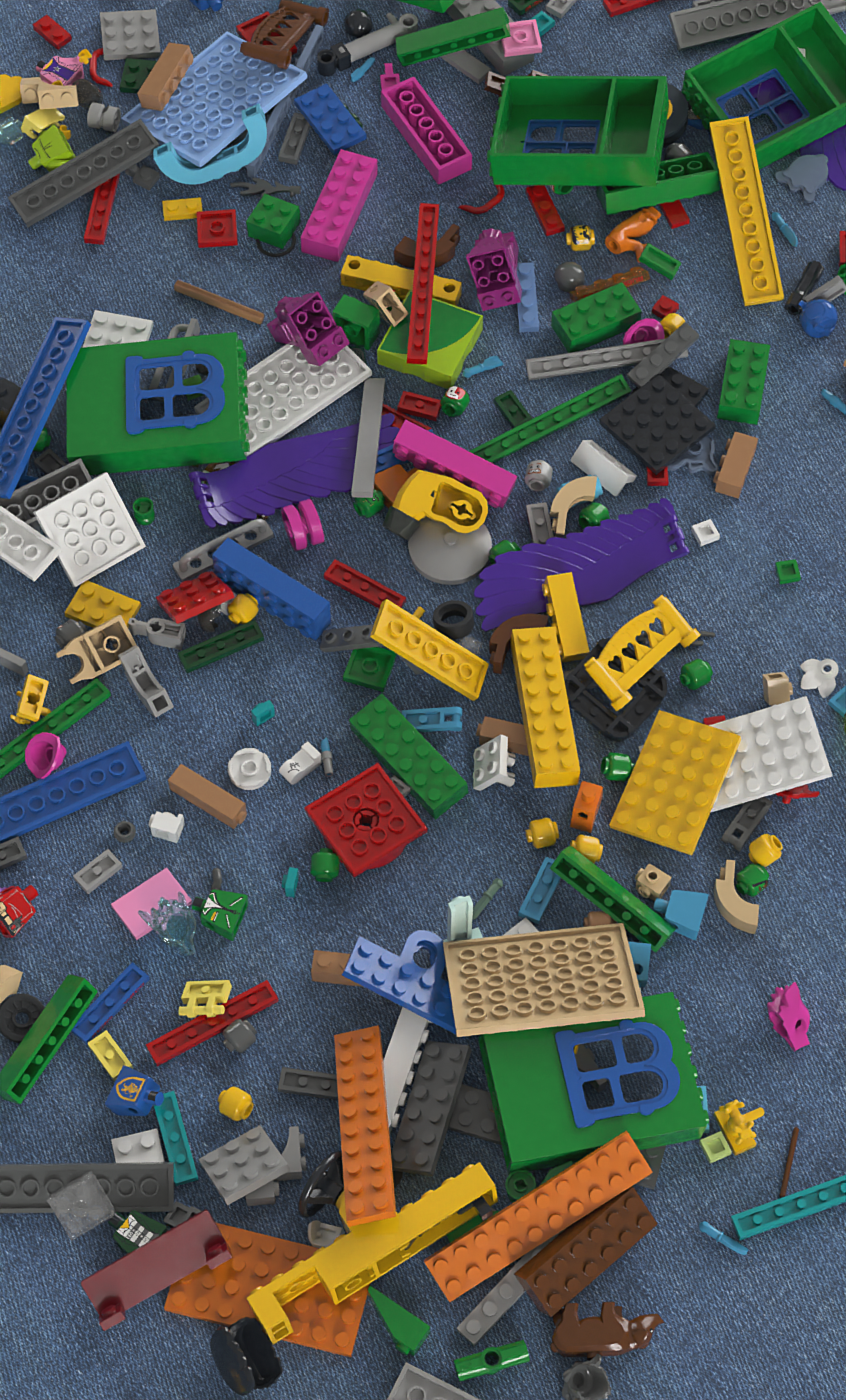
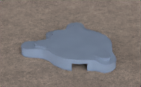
[775,154,828,203]
[668,436,719,475]

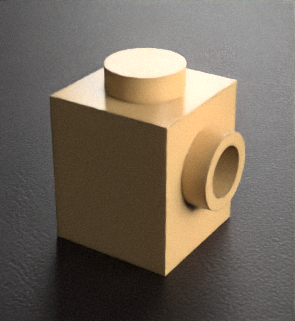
[762,672,793,706]
[635,863,672,901]

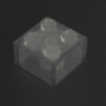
[47,1170,116,1241]

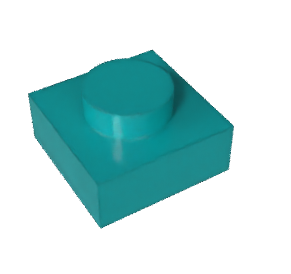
[251,700,275,726]
[282,867,299,898]

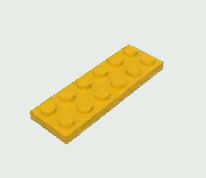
[370,599,489,701]

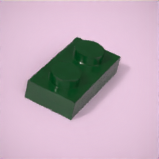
[494,390,533,428]

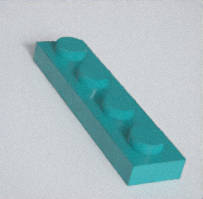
[154,1091,199,1186]

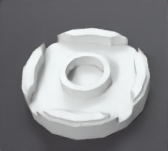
[228,748,271,790]

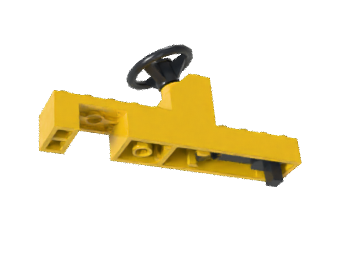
[247,1150,498,1345]

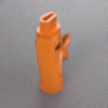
[605,206,661,263]

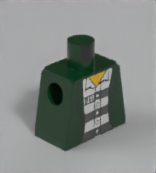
[108,1210,168,1255]

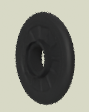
[0,994,45,1043]

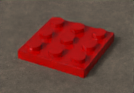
[155,571,235,624]

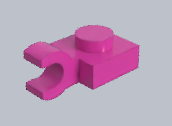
[380,63,400,91]

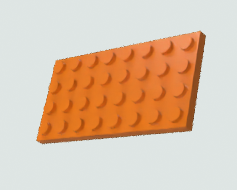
[164,1222,371,1357]

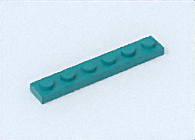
[730,1175,846,1241]

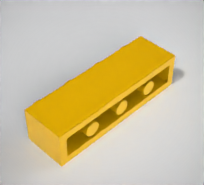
[542,572,589,663]

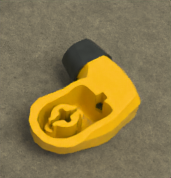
[382,470,488,540]

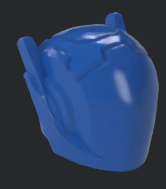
[798,299,838,338]

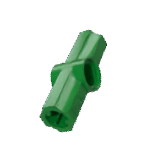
[453,1340,530,1382]

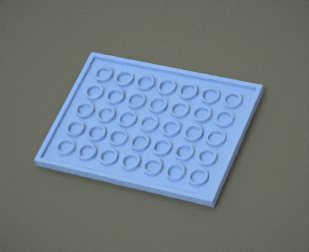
[121,31,308,168]

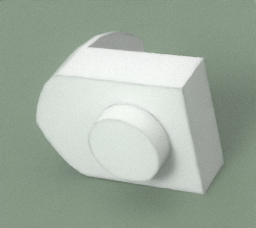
[308,1220,345,1248]

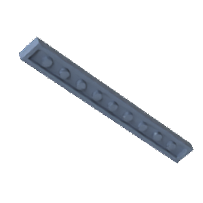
[245,25,324,178]

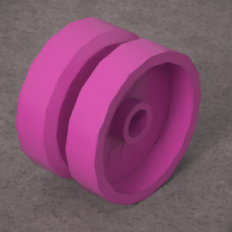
[281,499,324,551]

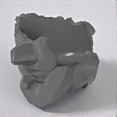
[562,1354,612,1400]

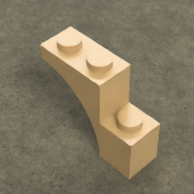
[20,77,79,109]

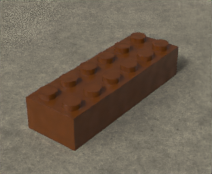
[514,1186,658,1317]

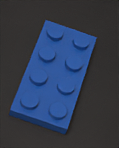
[294,83,367,155]

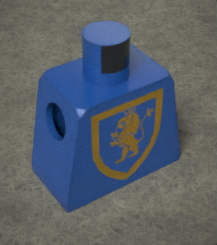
[105,1065,164,1116]

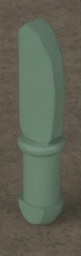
[472,878,503,920]

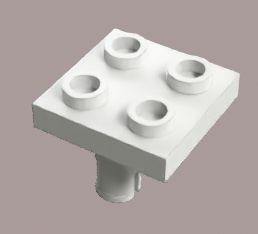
[473,734,516,791]

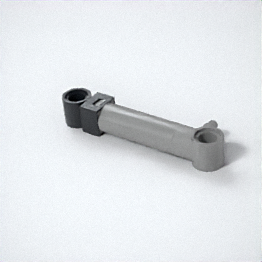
[317,13,418,77]

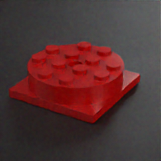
[304,763,428,878]

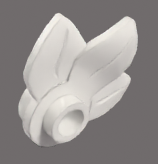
[800,659,839,698]

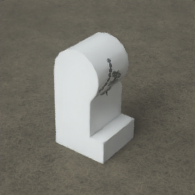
[279,741,322,785]

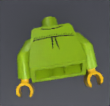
[28,124,76,172]

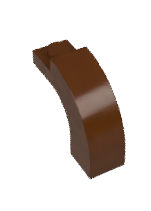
[394,224,461,269]
[489,614,548,674]

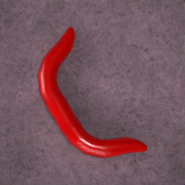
[89,48,113,87]
[458,185,505,214]

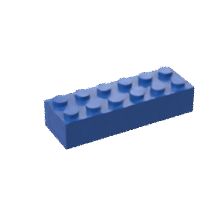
[212,538,331,641]

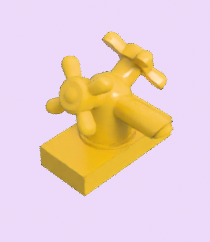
[714,1099,765,1156]

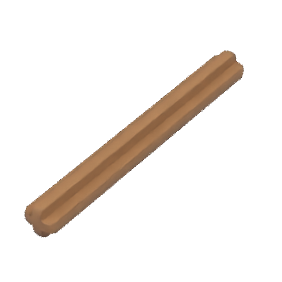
[174,280,265,324]

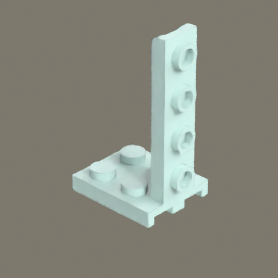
[443,895,483,967]

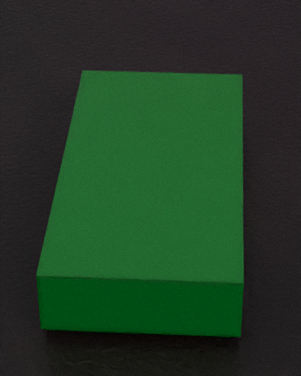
[638,243,681,280]

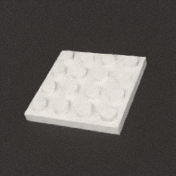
[33,472,146,587]

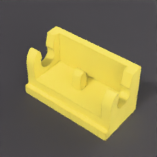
[20,108,65,139]

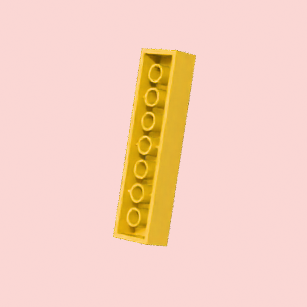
[510,627,580,788]

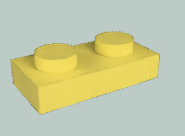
[87,1030,133,1081]

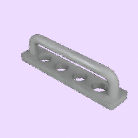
[149,318,200,405]
[173,519,274,582]

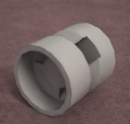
[87,102,121,132]

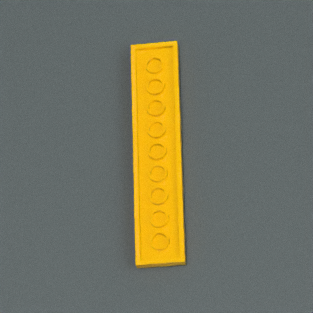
[709,116,784,307]

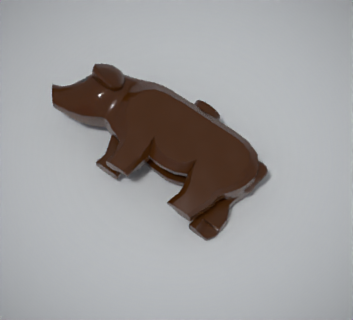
[550,1302,664,1361]

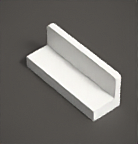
[571,440,637,496]

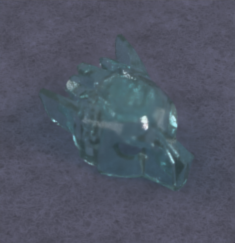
[138,891,196,957]

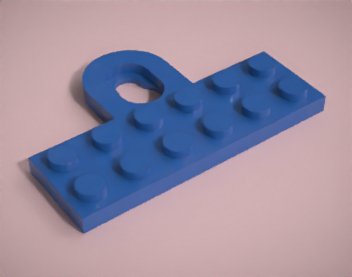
[342,930,466,1039]

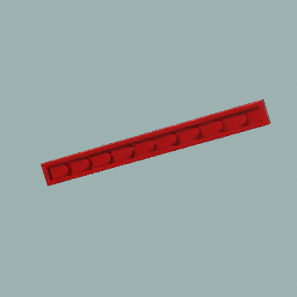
[407,203,439,365]

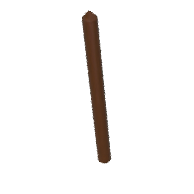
[779,1126,799,1198]

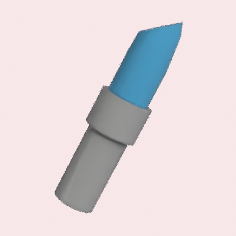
[321,737,333,776]

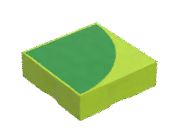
[377,290,483,389]

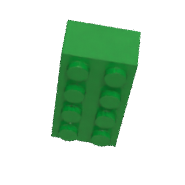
[551,282,642,353]
[717,339,770,425]

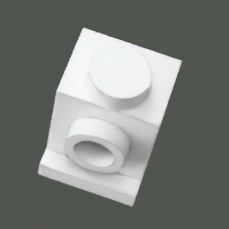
[149,811,185,843]

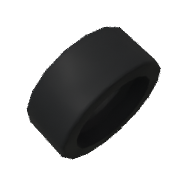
[433,600,474,640]

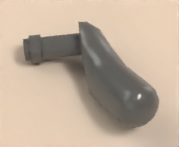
[211,868,222,891]

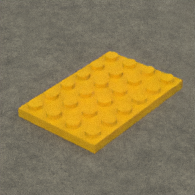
[609,710,741,856]

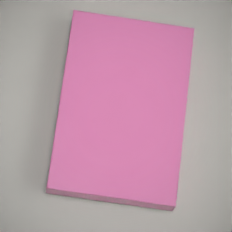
[111,868,192,941]

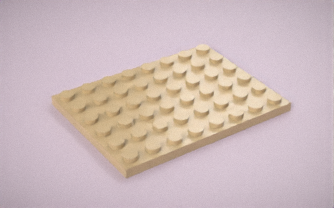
[443,923,645,1037]

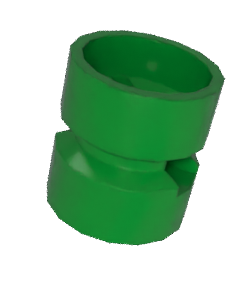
[505,1169,537,1203]

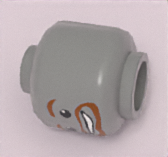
[524,460,553,491]

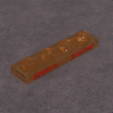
[569,266,650,302]

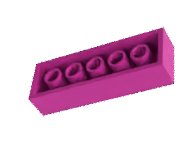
[381,77,472,185]
[301,149,378,262]
[393,419,517,509]

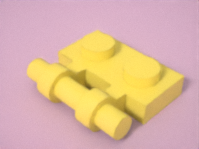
[178,980,232,1018]

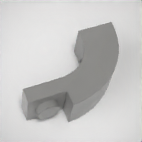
[118,645,174,718]

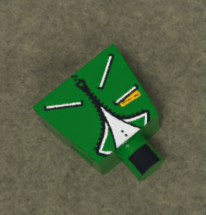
[192,889,249,941]

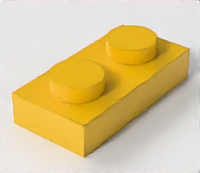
[162,197,202,221]

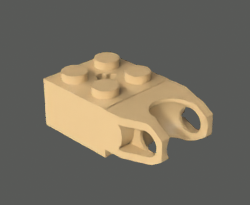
[55,615,136,684]

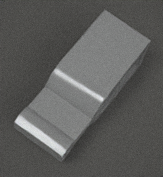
[128,618,187,650]

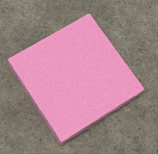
[501,19,542,57]

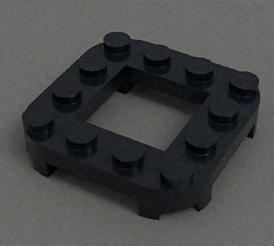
[565,638,667,742]

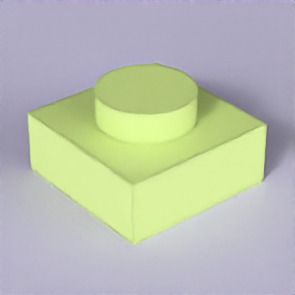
[699,1131,732,1163]

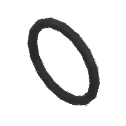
[256,233,296,257]

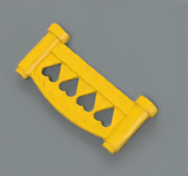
[584,595,701,711]

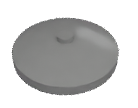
[408,517,492,585]

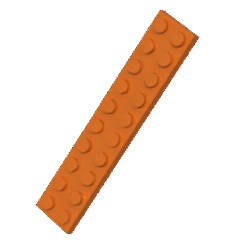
[334,1025,396,1227]
[424,1130,653,1302]

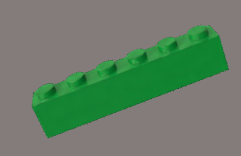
[395,7,511,67]
[550,845,676,953]
[0,974,98,1105]

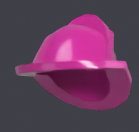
[623,318,665,345]
[25,732,67,779]

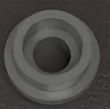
[114,821,136,843]

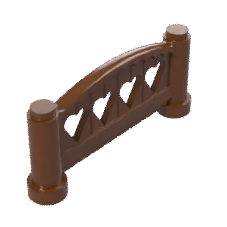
[240,0,329,70]

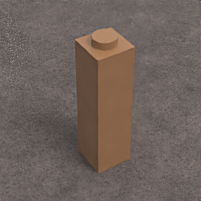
[476,716,529,756]
[168,764,247,829]

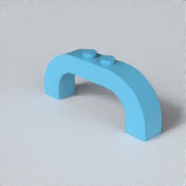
[153,104,267,184]

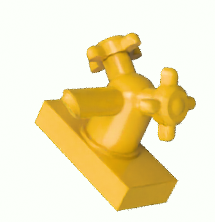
[10,674,51,725]

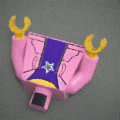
[36,49,92,87]

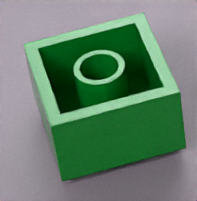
[246,194,301,249]
[332,294,380,351]

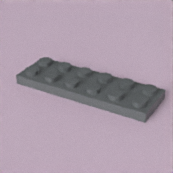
[391,1041,472,1176]

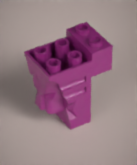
[466,228,522,311]
[267,291,350,366]

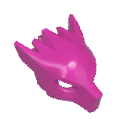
[767,982,810,1052]

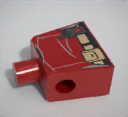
[0,885,39,938]

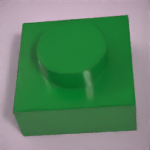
[774,559,801,584]

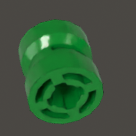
[133,497,155,525]

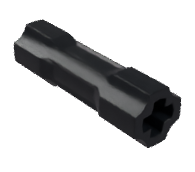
[784,260,824,316]

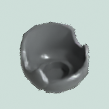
[554,262,585,292]

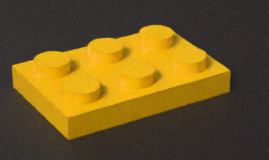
[64,580,141,628]

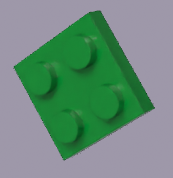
[343,647,397,692]

